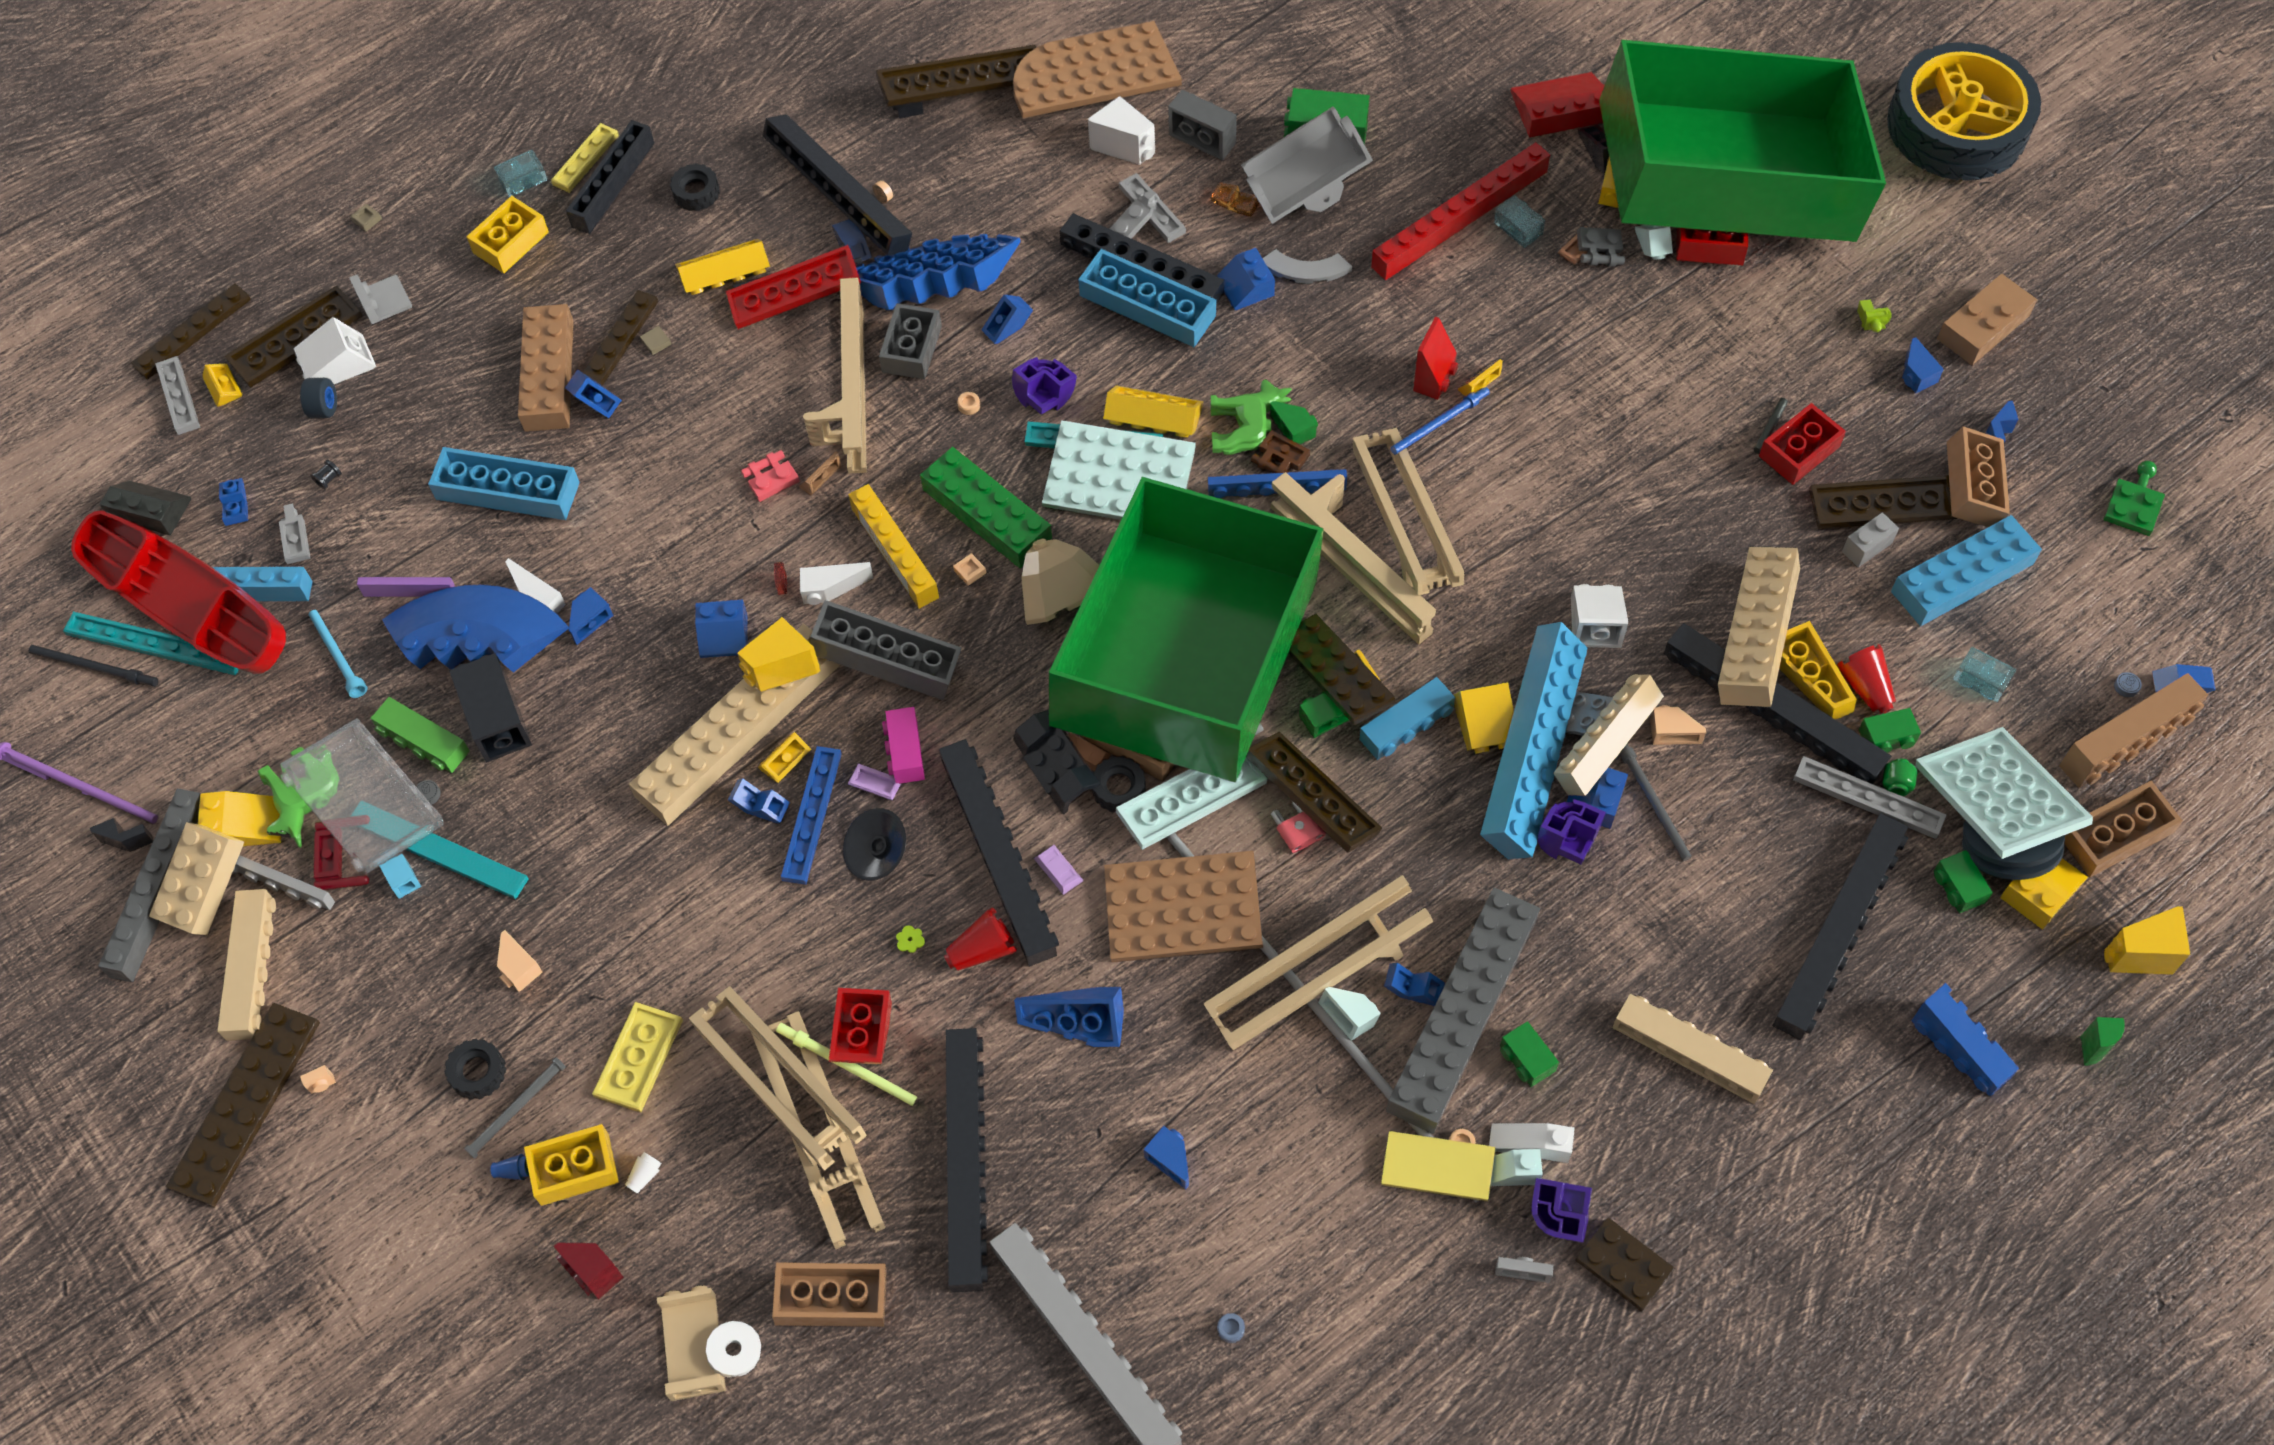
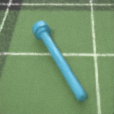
[308,610,368,698]

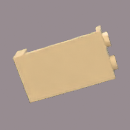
[657,1286,726,1401]

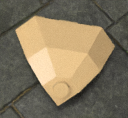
[1022,539,1100,625]

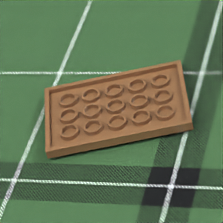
[1104,850,1263,962]

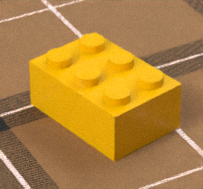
[467,196,549,273]
[524,1124,619,1206]

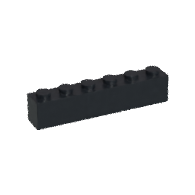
[566,120,655,234]

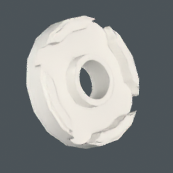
[706,1321,761,1377]

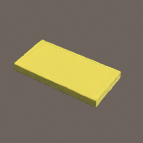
[592,1002,683,1112]
[1381,1131,1495,1201]

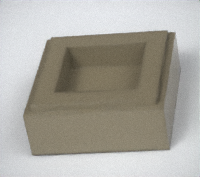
[350,204,382,232]
[640,326,671,355]

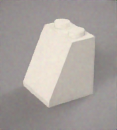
[1088,96,1155,165]
[294,317,376,384]
[1571,584,1628,648]

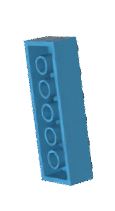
[1079,249,1216,347]
[428,447,580,520]
[1891,515,2042,627]

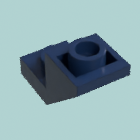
[832,219,872,261]

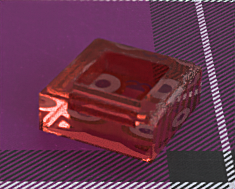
[774,562,787,595]

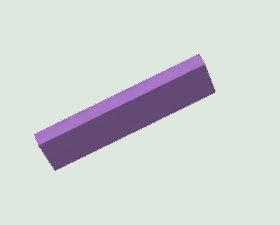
[357,577,455,597]

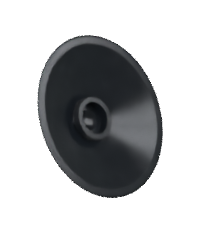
[843,808,906,881]

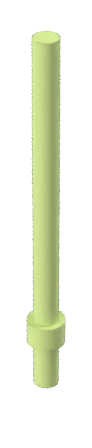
[776,1023,917,1106]

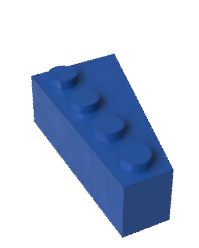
[1911,983,2019,1097]

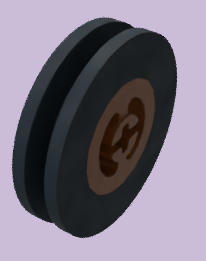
[1962,820,2065,880]

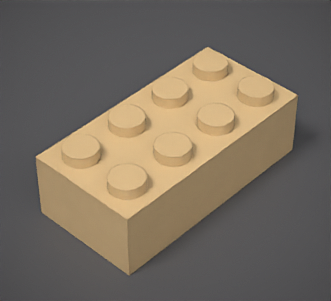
[149,822,244,935]

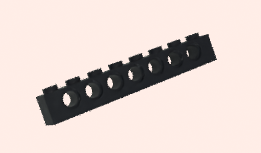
[1059,213,1224,304]

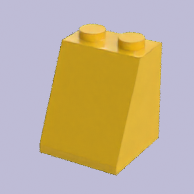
[737,617,821,692]
[1454,682,1514,754]
[2104,906,2190,975]

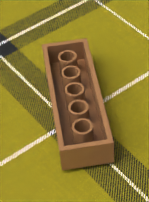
[518,304,574,432]
[2059,673,2208,788]

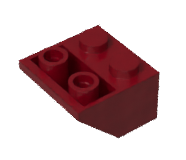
[553,1243,624,1299]

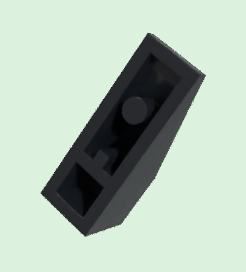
[1578,124,1609,174]

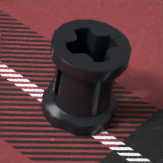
[310,459,342,490]

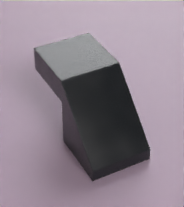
[90,818,154,852]

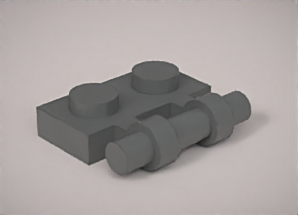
[1577,227,1625,267]

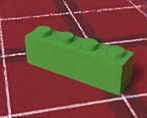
[371,697,470,773]

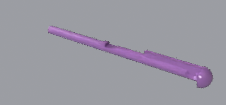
[0,742,158,824]

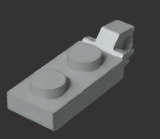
[1110,188,1160,239]
[279,503,311,564]

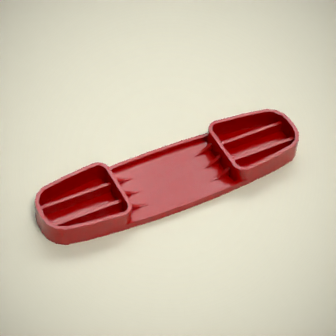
[71,510,286,674]

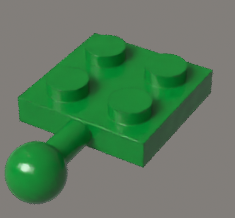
[2103,461,2165,536]

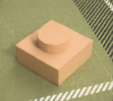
[953,553,986,586]
[300,1065,336,1094]

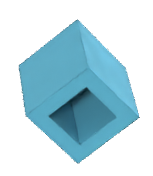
[380,854,421,899]

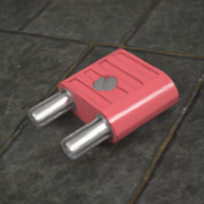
[1271,802,1326,853]

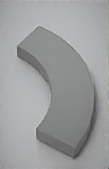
[1263,249,1352,284]

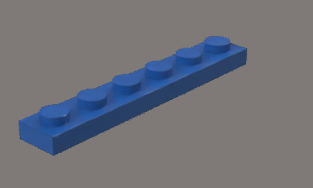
[1208,469,1347,498]
[781,746,842,885]

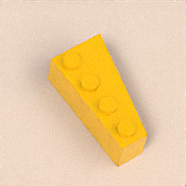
[1779,621,1857,720]

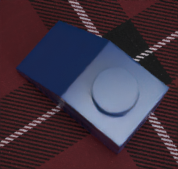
[982,295,1033,344]
[1902,337,1944,393]
[565,370,622,418]
[569,587,613,645]
[1144,1126,1189,1190]

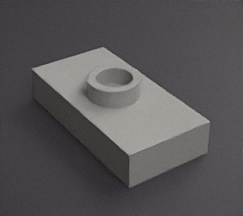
[1495,1257,1553,1283]

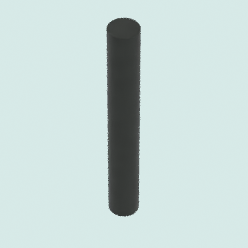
[1754,398,1788,454]

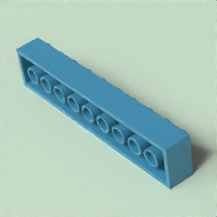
[1480,622,1588,860]

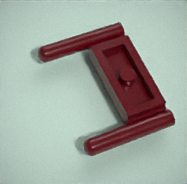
[314,816,370,890]

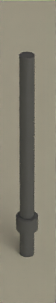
[1619,744,1692,861]

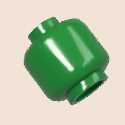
[1882,758,1917,797]

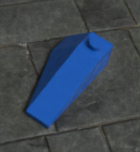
[1014,987,1124,1047]

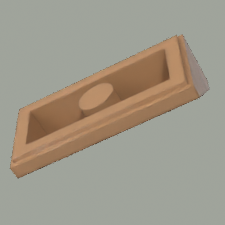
[799,451,841,496]

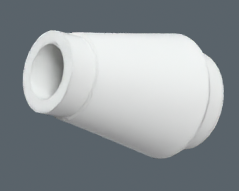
[625,1152,662,1193]

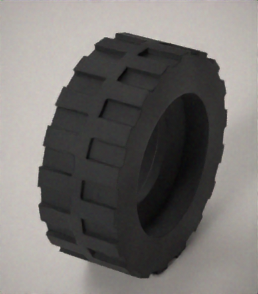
[670,163,720,211]
[1092,756,1146,812]
[444,1039,506,1100]

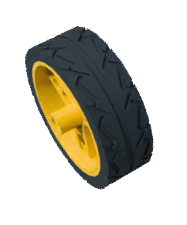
[1887,42,2041,180]

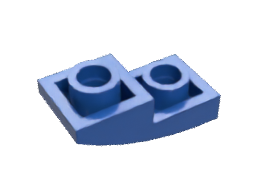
[219,478,248,526]

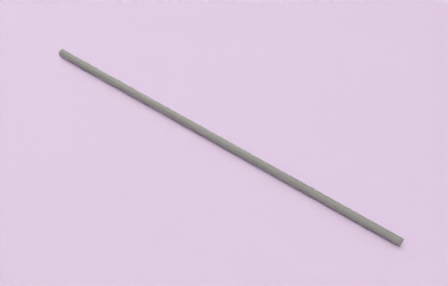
[1166,833,1479,1203]

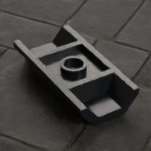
[1013,710,1101,814]

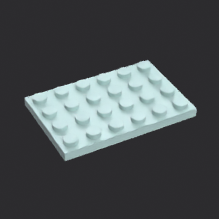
[1042,420,1196,520]
[1916,727,2093,859]

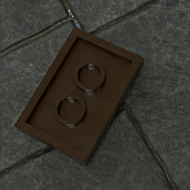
[1575,1217,1675,1312]

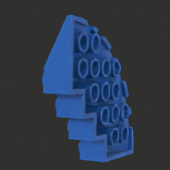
[856,234,1021,310]
[382,585,569,673]

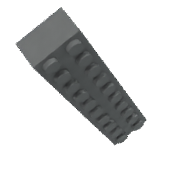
[1386,887,1541,1134]

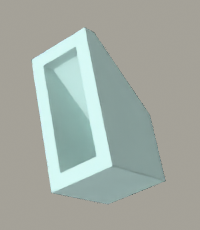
[1635,225,1673,260]
[1318,987,1381,1041]
[1490,1149,1543,1186]

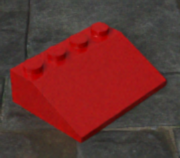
[1510,72,1604,138]

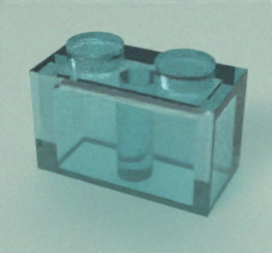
[494,149,548,198]
[1494,195,1545,248]
[1953,647,2017,702]

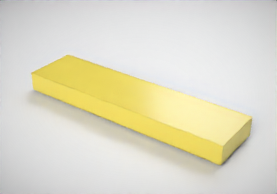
[551,123,619,193]

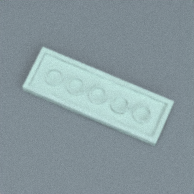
[1116,758,1267,850]

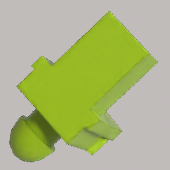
[1857,300,1892,333]

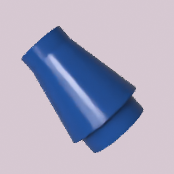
[491,1154,530,1180]

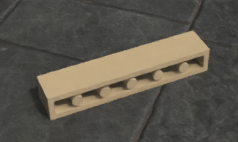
[1553,674,1664,796]
[217,889,276,1041]
[1613,994,1773,1104]

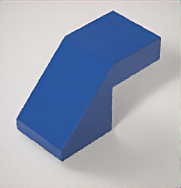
[1985,401,2018,443]
[2152,664,2216,693]
[728,779,790,823]
[1384,963,1445,1006]

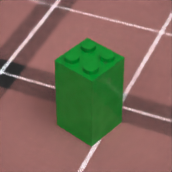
[1284,88,1370,145]

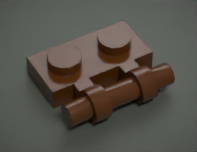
[1251,430,1310,473]

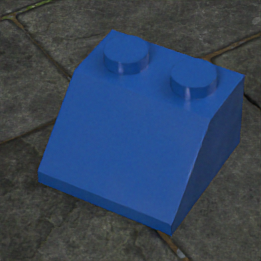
[1217,248,1275,311]
[695,600,748,658]
[1567,768,1628,829]

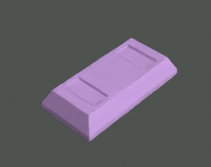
[848,764,901,800]
[1034,845,1083,895]

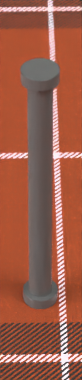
[464,1057,566,1159]

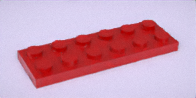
[726,245,861,329]

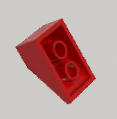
[1413,317,1458,400]
[829,988,892,1064]

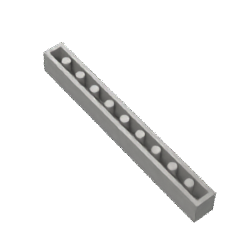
[990,1222,1182,1445]

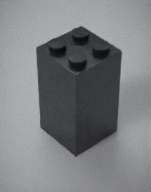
[449,653,532,763]

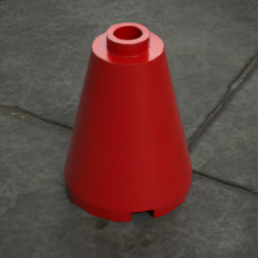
[1836,644,1896,715]
[944,907,1017,971]

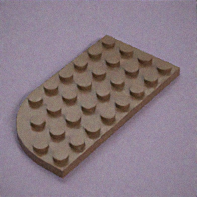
[1013,21,1182,118]

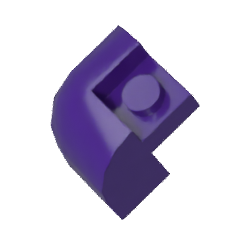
[1012,357,1077,415]
[1538,799,1606,865]
[1532,1178,1592,1242]

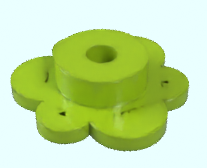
[896,925,925,953]

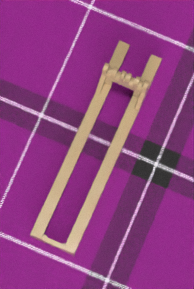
[803,278,867,474]
[1353,428,1464,596]
[1271,472,1436,645]
[1203,875,1433,1051]
[689,986,867,1171]
[751,1011,885,1249]

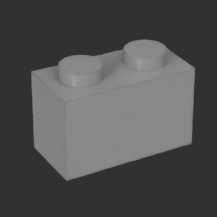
[1842,513,1899,568]

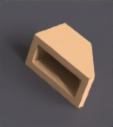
[1650,705,1706,745]
[497,930,542,992]

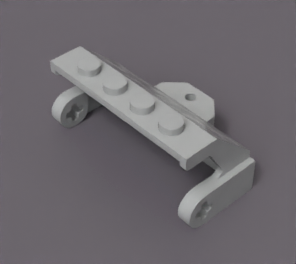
[1241,106,1373,224]

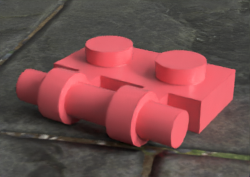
[741,450,800,502]

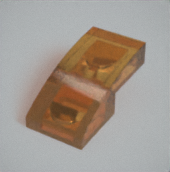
[1210,182,1259,217]

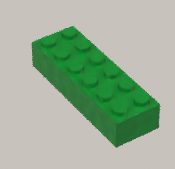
[920,447,1053,568]

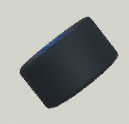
[300,377,337,418]

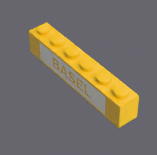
[848,484,939,609]

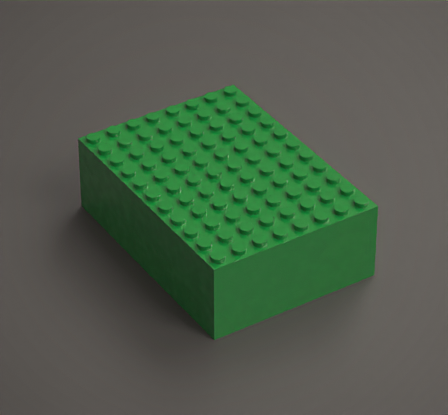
[1599,39,1886,242]
[1049,477,1324,783]

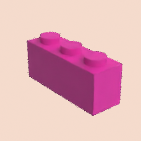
[882,707,925,784]

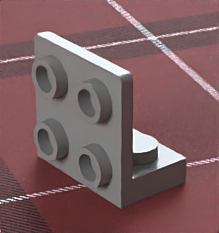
[349,275,412,324]
[1565,692,1613,736]

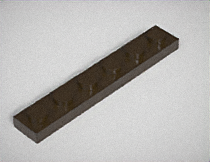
[131,283,251,380]
[583,290,658,386]

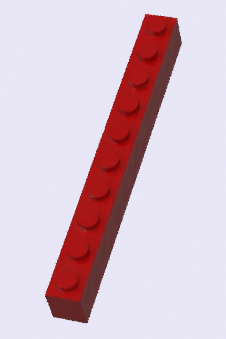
[1371,142,1550,281]

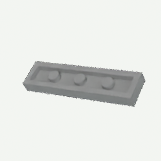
[1119,173,1186,243]
[155,356,200,435]

